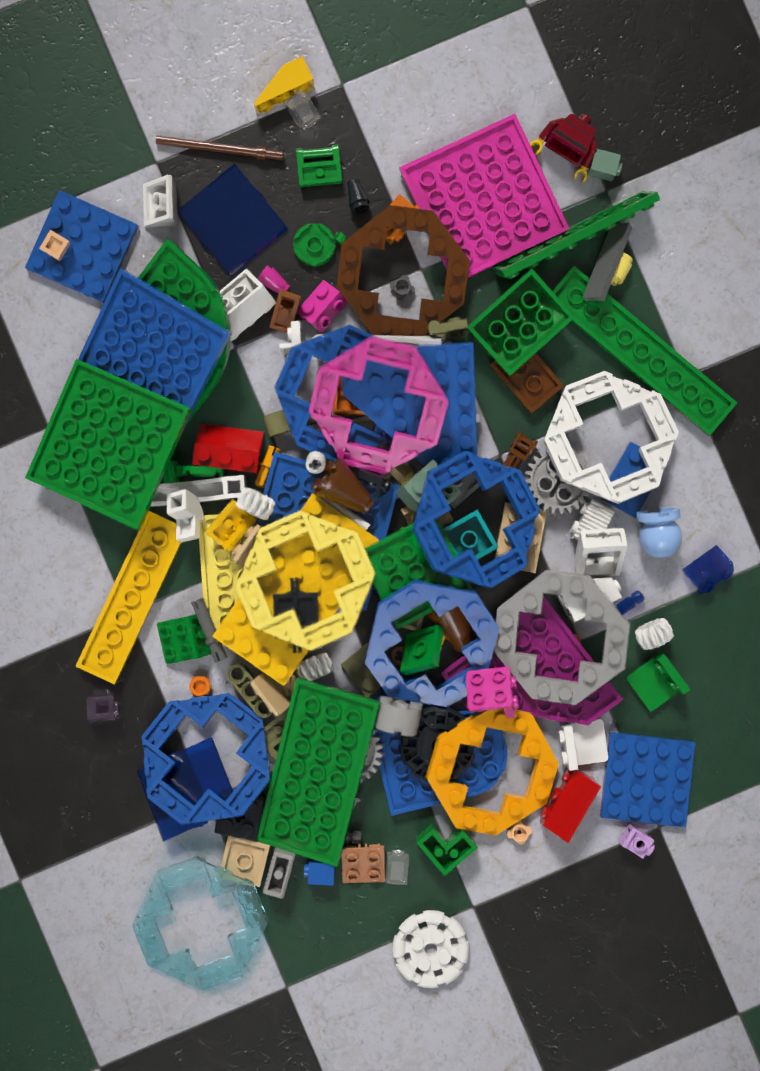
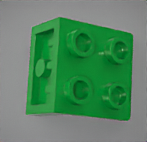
[157,614,212,664]
[626,653,690,712]

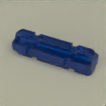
[615,590,645,615]

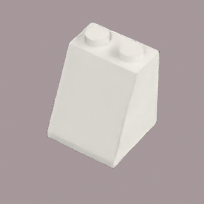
[556,577,622,622]

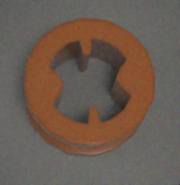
[391,646,404,666]

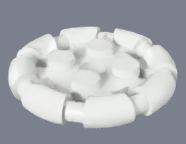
[392,910,469,988]

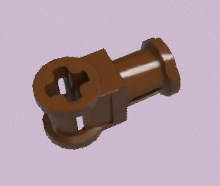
[501,431,538,469]

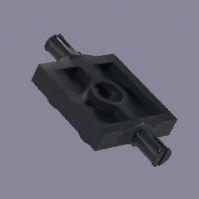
[273,578,318,653]

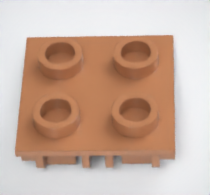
[341,843,385,883]

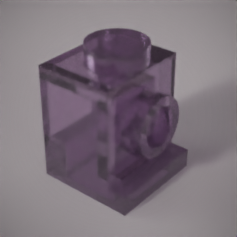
[87,696,119,723]

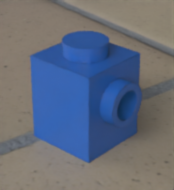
[304,858,335,886]

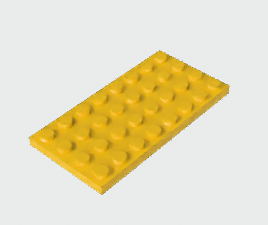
[212,493,379,686]

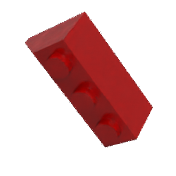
[192,424,264,474]
[540,769,602,843]

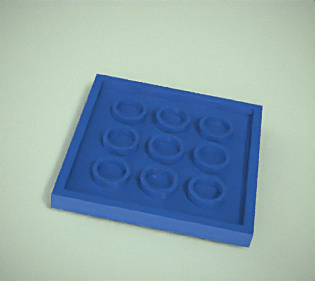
[25,190,139,303]
[600,732,695,827]

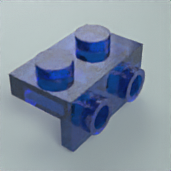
[682,545,734,595]

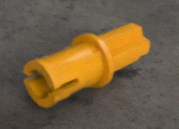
[255,445,282,489]

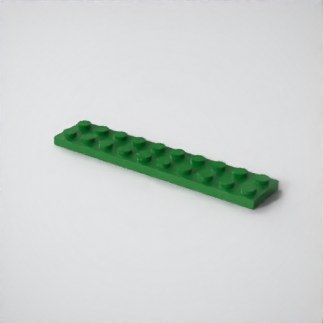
[552,266,737,436]

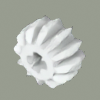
[236,488,275,520]
[635,618,674,650]
[296,653,334,681]

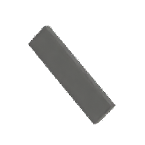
[583,223,633,301]

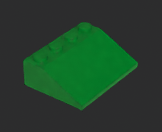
[467,269,575,376]

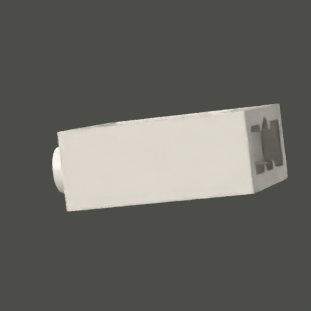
[574,528,628,577]

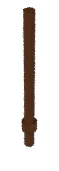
[156,135,284,160]

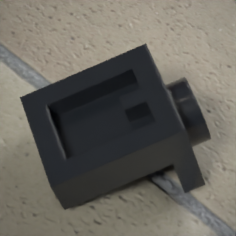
[358,469,392,498]

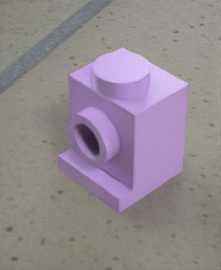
[618,823,655,858]

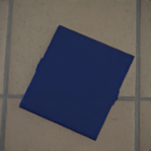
[177,164,288,275]
[137,737,233,842]

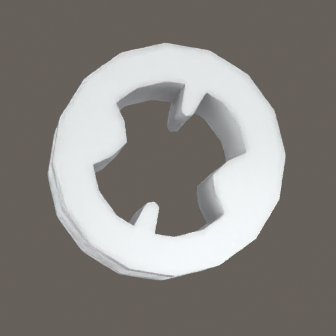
[306,451,326,474]

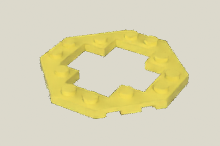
[236,511,376,651]

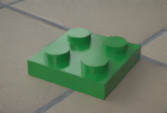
[400,624,444,675]

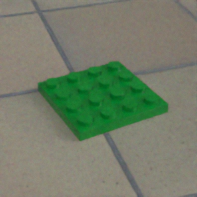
[365,517,473,630]

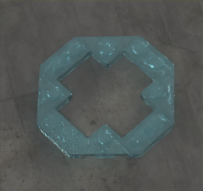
[132,856,268,990]

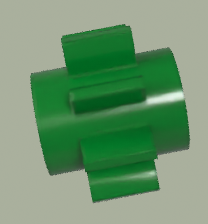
[162,461,184,484]

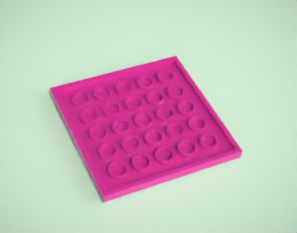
[399,114,570,278]

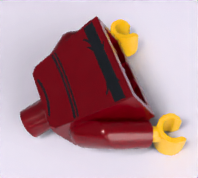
[530,114,597,183]

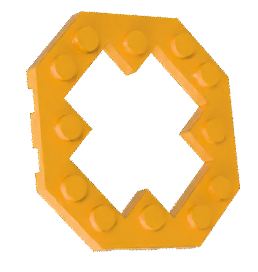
[426,709,559,836]

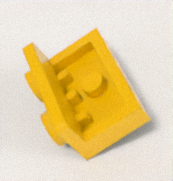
[205,499,256,552]

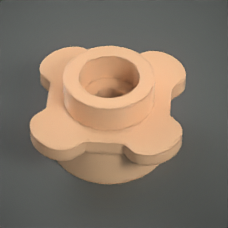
[507,820,532,845]

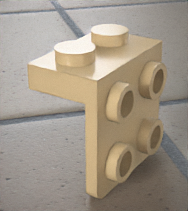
[251,670,299,716]

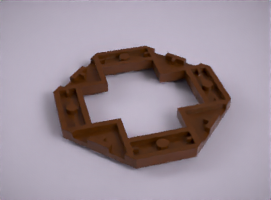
[336,205,470,336]

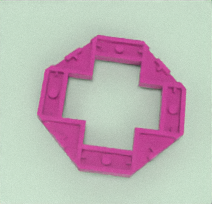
[309,336,448,474]

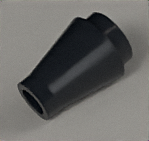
[347,179,370,213]

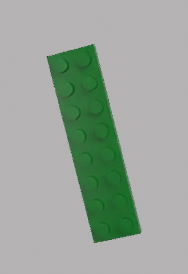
[492,191,660,279]

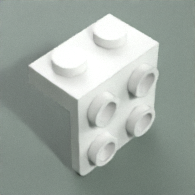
[558,719,608,771]

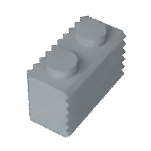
[263,847,295,898]

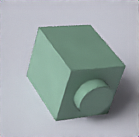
[587,149,622,182]

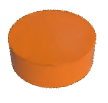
[189,675,212,697]

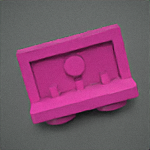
[296,280,348,334]

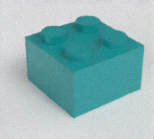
[443,510,499,560]

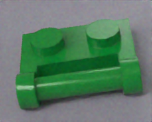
[296,145,342,187]

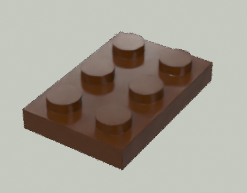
[489,353,564,414]

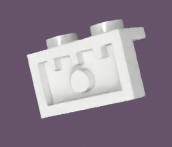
[279,321,305,356]

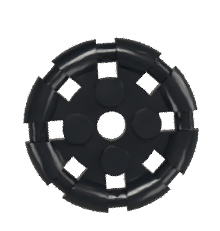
[399,706,476,783]

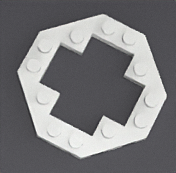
[543,371,679,504]

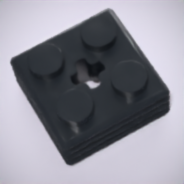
[214,789,265,841]

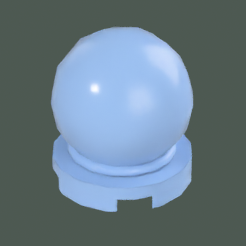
[636,507,682,558]

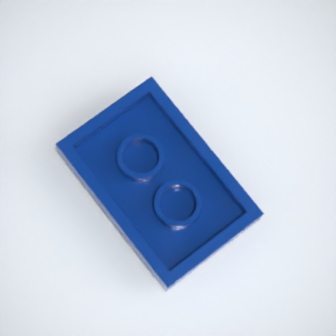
[597,442,668,518]

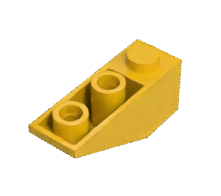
[254,56,314,113]

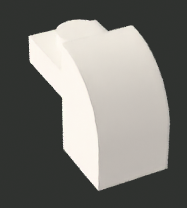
[167,489,204,543]

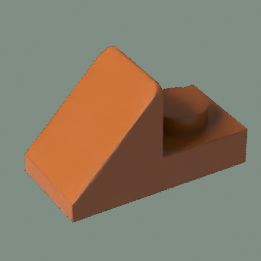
[269,289,301,334]

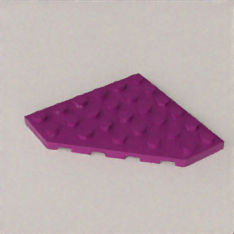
[441,595,623,725]

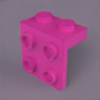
[466,666,519,718]

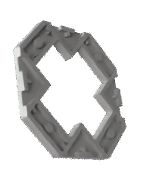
[494,570,630,705]

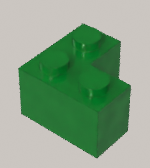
[416,823,478,876]

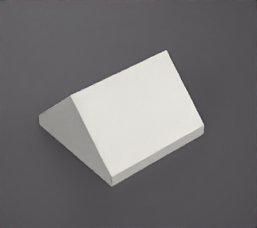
[143,175,177,227]

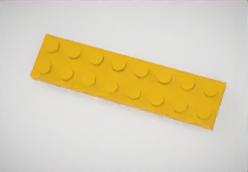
[76,511,181,684]

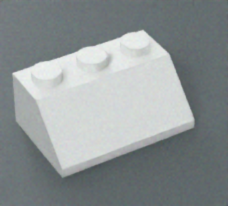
[219,269,276,341]

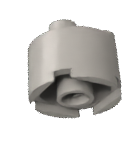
[375,696,423,736]

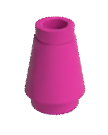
[257,265,290,294]

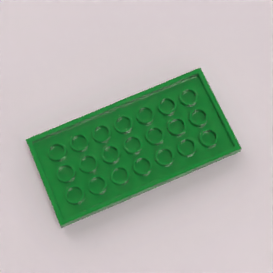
[256,677,381,867]

